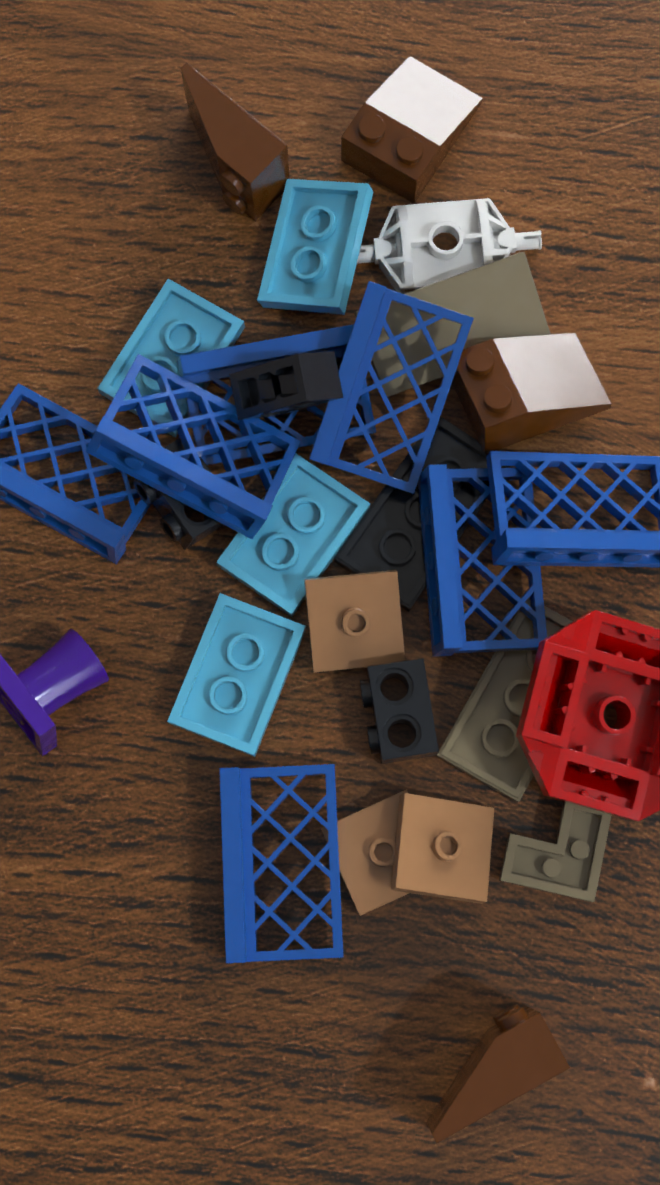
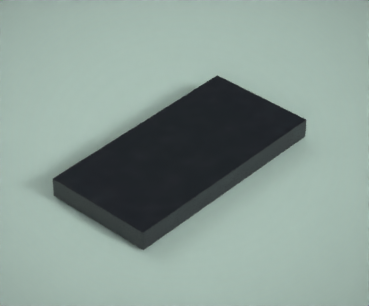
[334,416,510,612]

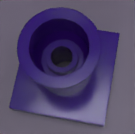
[0,628,109,757]

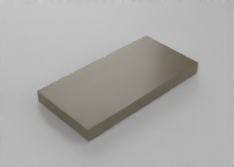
[354,251,551,397]
[436,597,573,803]

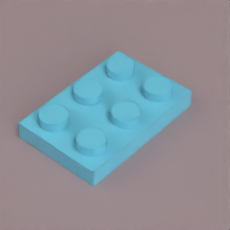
[257,179,373,315]
[97,279,245,437]
[216,453,370,617]
[167,593,306,757]

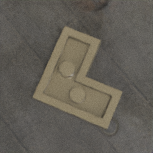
[499,801,612,902]

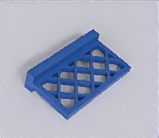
[309,281,474,494]
[176,324,376,466]
[86,354,301,539]
[0,383,152,565]
[486,451,660,568]
[418,464,547,657]
[219,764,344,963]

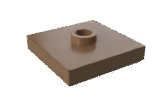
[304,570,405,673]
[321,789,409,916]
[391,793,494,904]

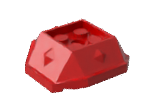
[516,610,660,821]

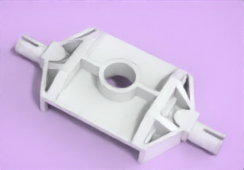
[357,198,542,294]

